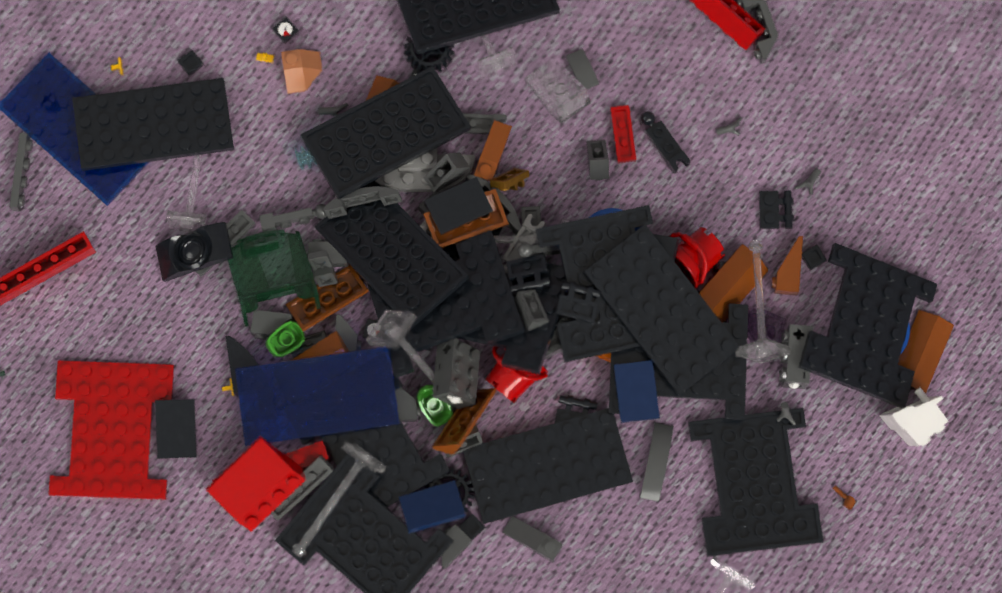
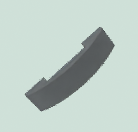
[465,174,521,235]
[324,186,403,219]
[640,423,674,502]

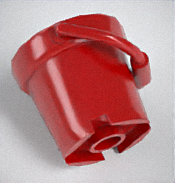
[669,227,725,289]
[485,346,548,403]

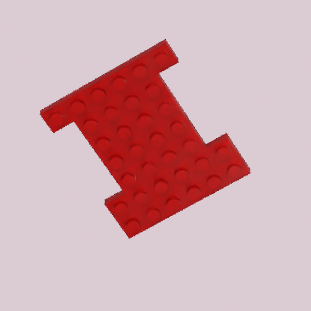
[49,361,174,500]

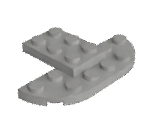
[375,148,475,192]

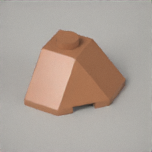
[281,49,322,94]

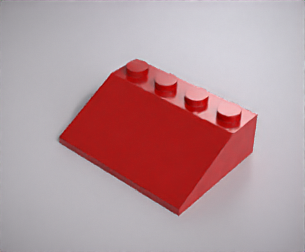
[206,436,306,532]

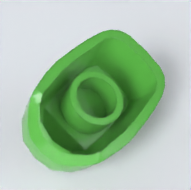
[265,321,305,358]
[416,384,453,426]

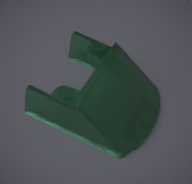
[227,230,321,327]

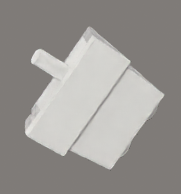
[880,387,948,446]

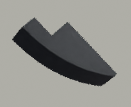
[225,336,276,411]

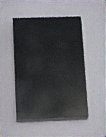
[424,177,493,236]
[155,399,197,459]

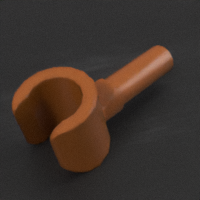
[833,485,855,510]

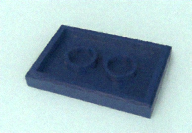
[613,360,660,423]
[399,480,466,534]

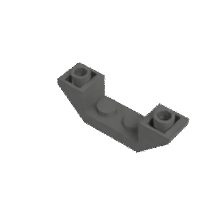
[736,0,778,64]

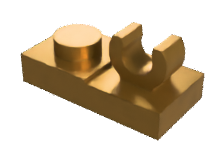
[490,168,530,191]

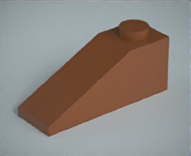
[474,120,512,181]
[771,236,803,296]

